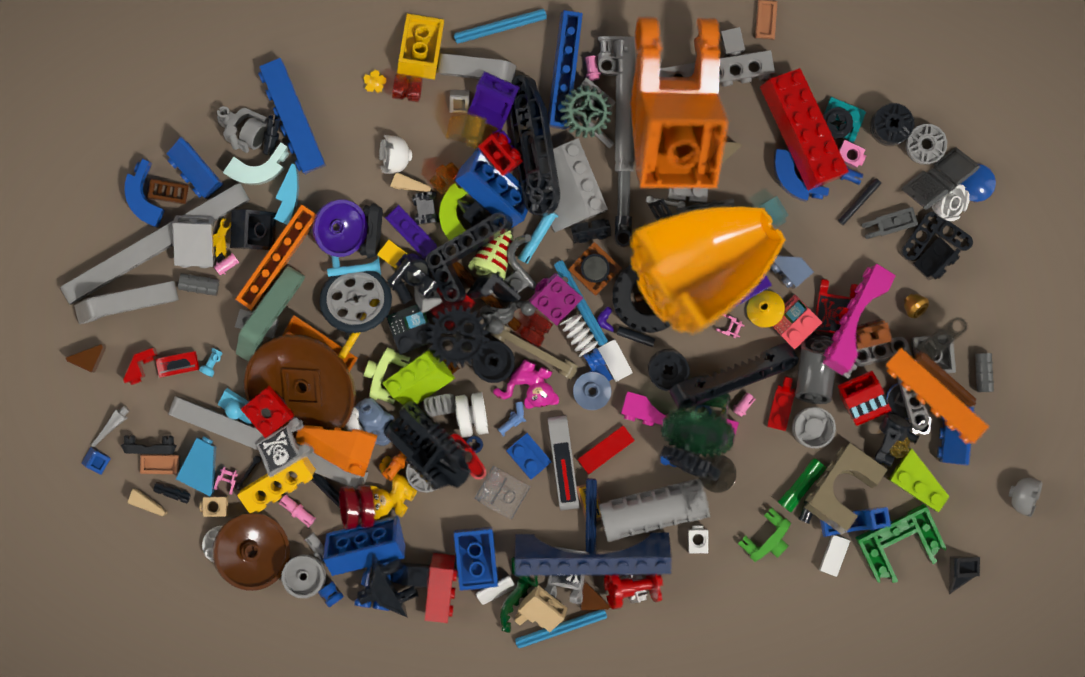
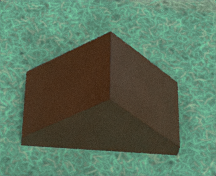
[66,344,106,373]
[581,580,610,610]

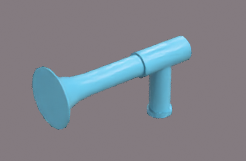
[327,256,381,277]

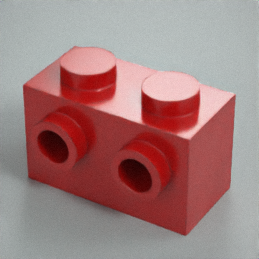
[478,132,523,176]

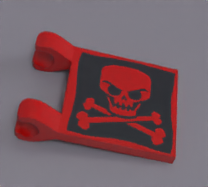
[815,279,858,333]

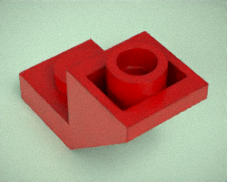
[123,348,158,385]

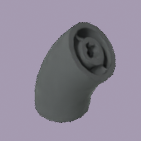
[795,338,835,404]

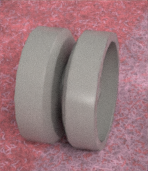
[282,554,326,598]

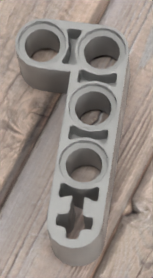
[437,54,516,83]

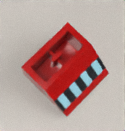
[837,370,891,426]

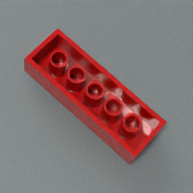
[760,68,849,191]

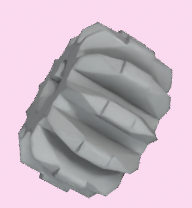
[423,394,456,417]

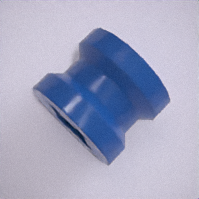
[583,348,606,371]

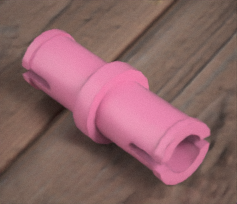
[279,494,316,528]

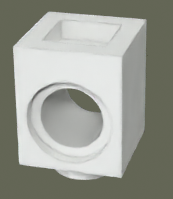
[688,525,708,553]

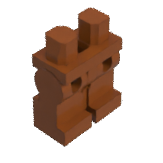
[855,319,892,350]

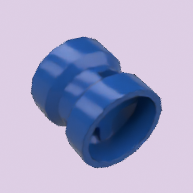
[318,581,344,608]

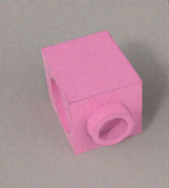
[839,140,866,169]

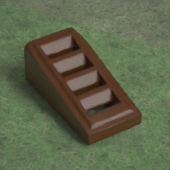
[146,179,189,204]

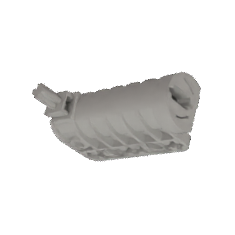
[599,479,710,542]

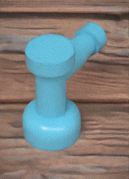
[199,348,223,377]

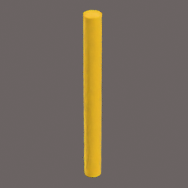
[339,299,380,359]

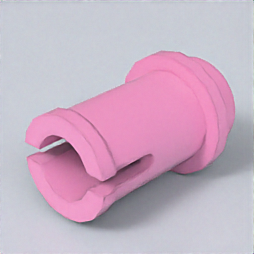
[585,56,601,81]
[214,253,239,275]
[732,392,756,417]

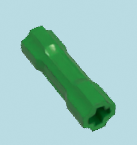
[778,458,827,512]

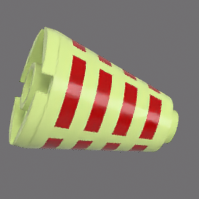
[468,230,514,279]

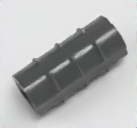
[178,273,219,296]
[975,353,994,392]

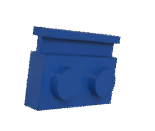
[506,433,552,479]

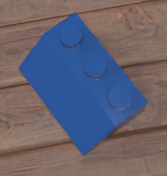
[167,137,224,199]
[937,407,974,465]

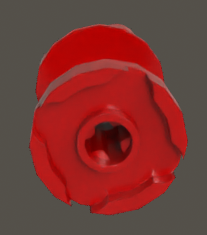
[604,574,663,609]

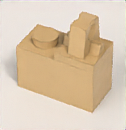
[514,585,567,632]

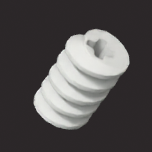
[559,314,598,357]

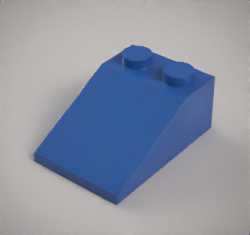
[454,527,498,591]

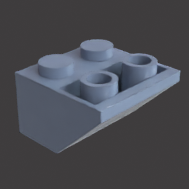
[770,256,813,289]

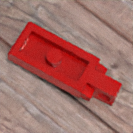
[767,377,795,431]

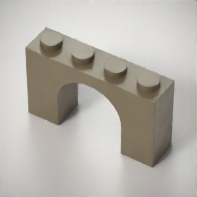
[804,443,887,534]

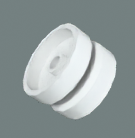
[455,392,489,437]

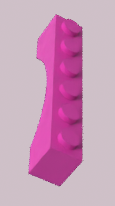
[823,264,896,375]
[621,392,739,447]

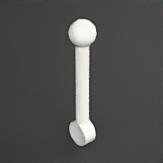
[646,196,686,208]

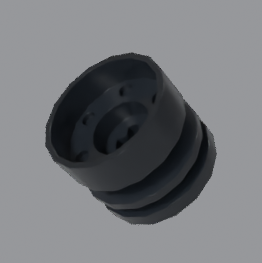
[870,103,914,146]
[648,349,689,391]

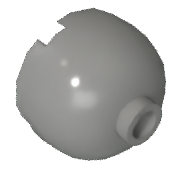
[1009,478,1042,517]

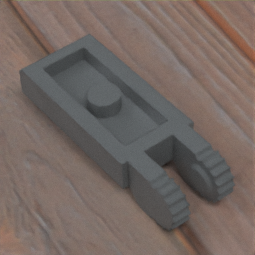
[861,207,918,239]

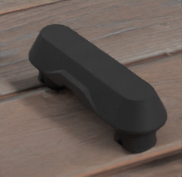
[359,203,383,259]
[121,435,177,454]

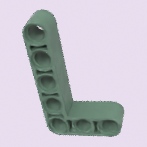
[236,266,305,362]

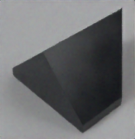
[949,556,980,594]

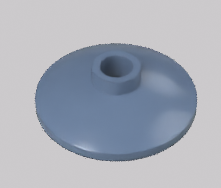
[573,372,612,410]

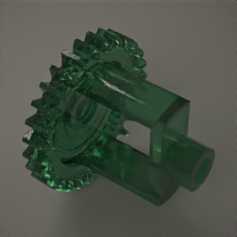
[661,393,735,457]

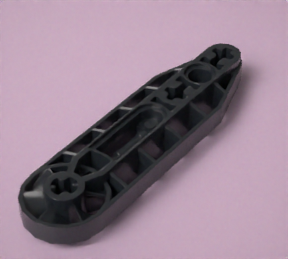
[510,75,560,216]

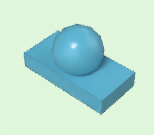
[218,388,252,425]

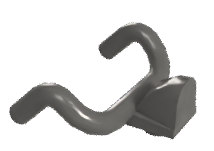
[503,234,568,293]

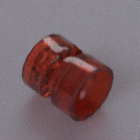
[392,74,423,103]
[519,313,553,347]

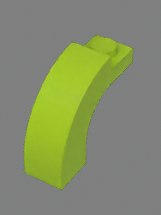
[439,183,469,241]

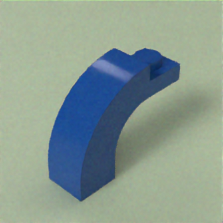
[774,149,829,202]
[125,159,165,228]
[820,507,891,537]

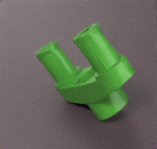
[738,507,791,562]

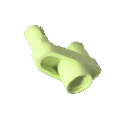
[363,347,410,404]

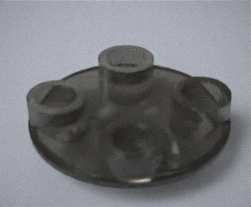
[699,455,737,493]

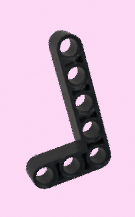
[426,213,513,303]

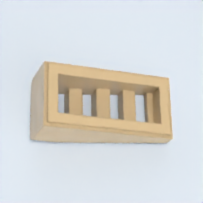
[390,173,432,192]
[128,488,168,516]

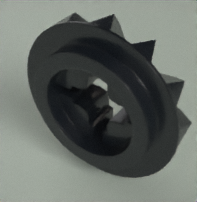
[823,107,853,138]

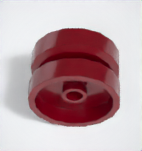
[339,485,375,529]

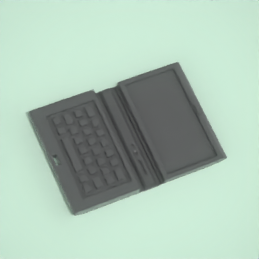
[901,147,980,209]

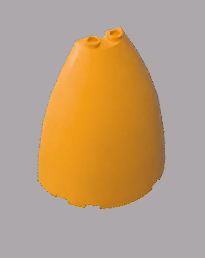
[631,207,786,334]

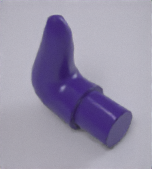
[597,306,614,332]

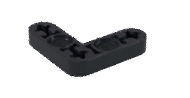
[901,212,973,261]

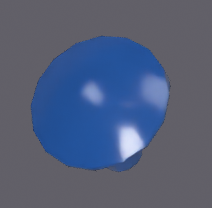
[961,164,996,202]

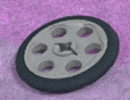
[319,271,392,333]

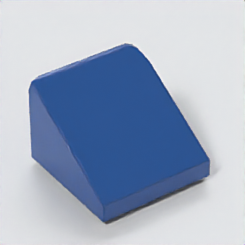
[82,447,111,475]

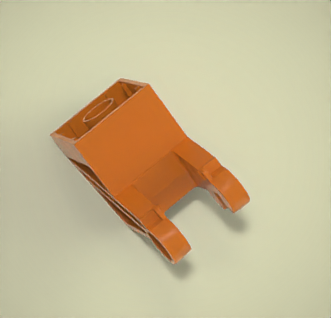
[630,17,728,188]

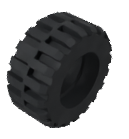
[612,264,672,333]

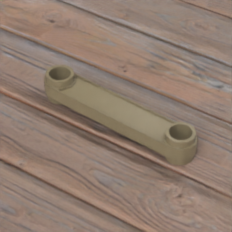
[491,325,578,379]

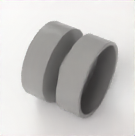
[792,407,836,448]

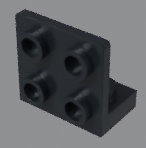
[912,237,961,280]
[466,273,521,303]

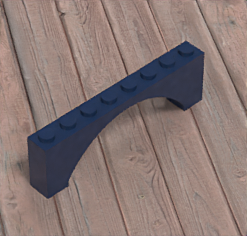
[515,532,671,576]

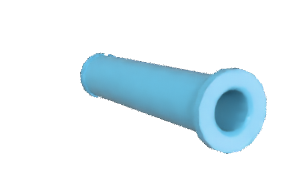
[518,212,559,264]

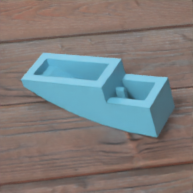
[274,164,299,225]

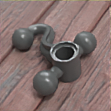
[480,301,536,334]

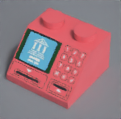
[773,294,822,349]

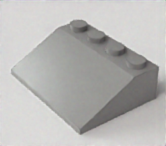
[550,138,608,233]

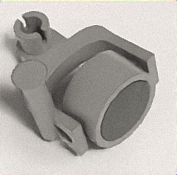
[217,106,268,153]

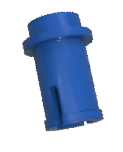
[840,166,863,185]

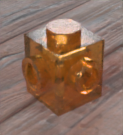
[430,161,459,195]

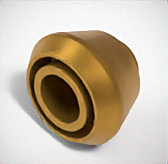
[904,294,929,318]

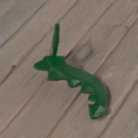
[500,557,538,633]

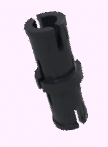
[262,115,280,155]

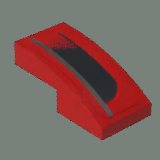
[155,351,199,378]

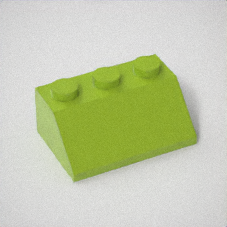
[382,350,455,405]

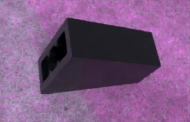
[391,563,430,587]

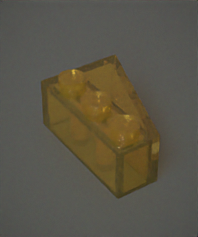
[446,114,488,149]

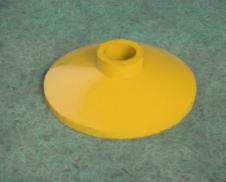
[747,291,785,328]

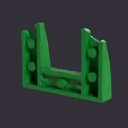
[855,504,947,583]

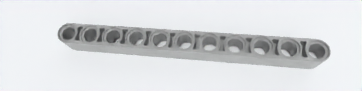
[60,183,250,305]
[168,396,369,489]

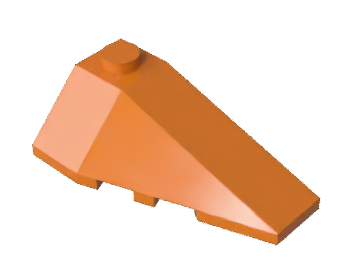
[295,426,378,477]

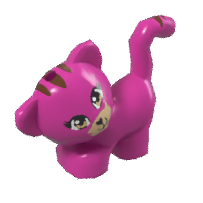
[493,359,559,409]

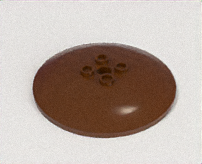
[244,335,355,443]

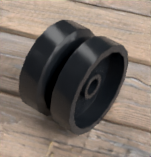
[473,341,515,383]

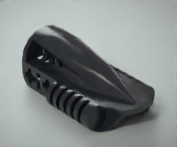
[384,400,472,490]

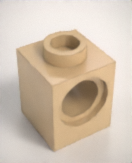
[200,496,229,517]

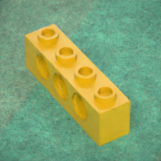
[237,457,316,513]

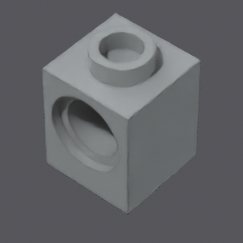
[720,27,745,57]

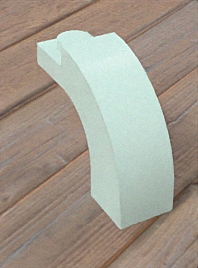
[223,143,289,185]

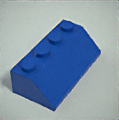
[455,147,528,228]
[324,515,405,576]

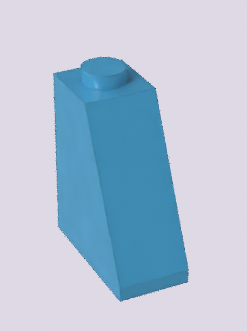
[176,436,216,496]

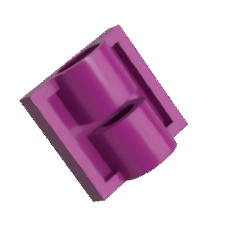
[529,272,583,326]

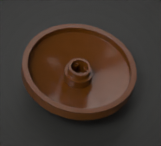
[213,513,290,591]

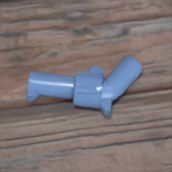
[498,402,526,437]

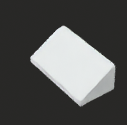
[598,339,633,382]
[819,535,850,577]
[476,575,516,605]

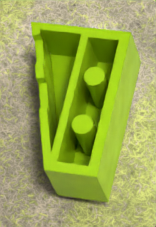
[887,448,949,512]

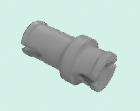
[304,532,325,562]

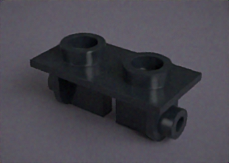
[571,219,611,243]

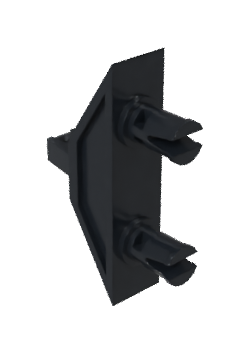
[357,553,419,618]

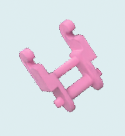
[716,314,745,338]
[214,466,238,495]

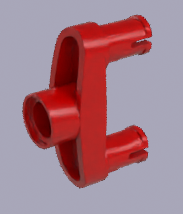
[449,434,486,480]

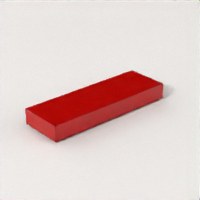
[577,425,635,475]

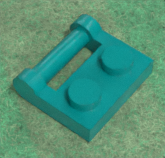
[823,97,867,143]

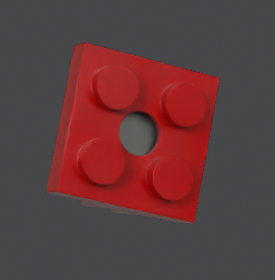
[241,386,294,439]

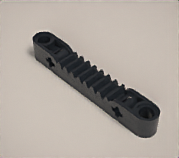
[669,343,799,410]

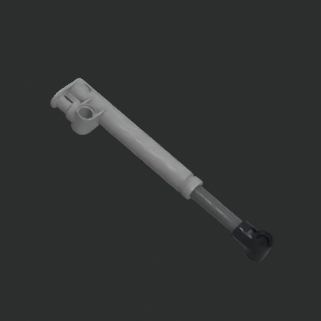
[597,36,636,248]

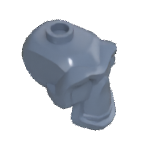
[354,398,394,446]

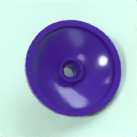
[313,199,367,257]

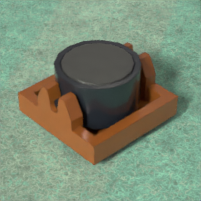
[568,242,622,296]

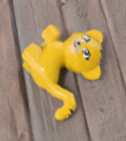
[370,456,417,521]

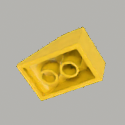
[397,14,444,80]

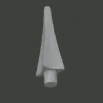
[91,406,130,447]

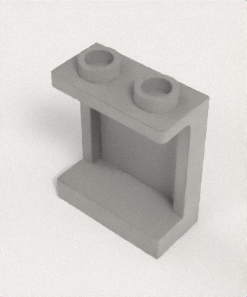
[173,215,215,268]

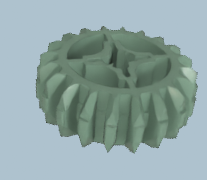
[560,86,612,138]

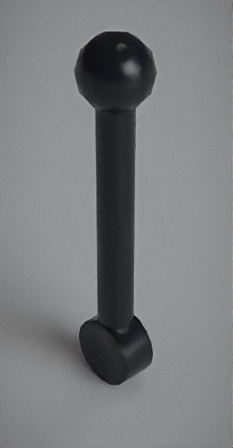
[235,456,261,490]

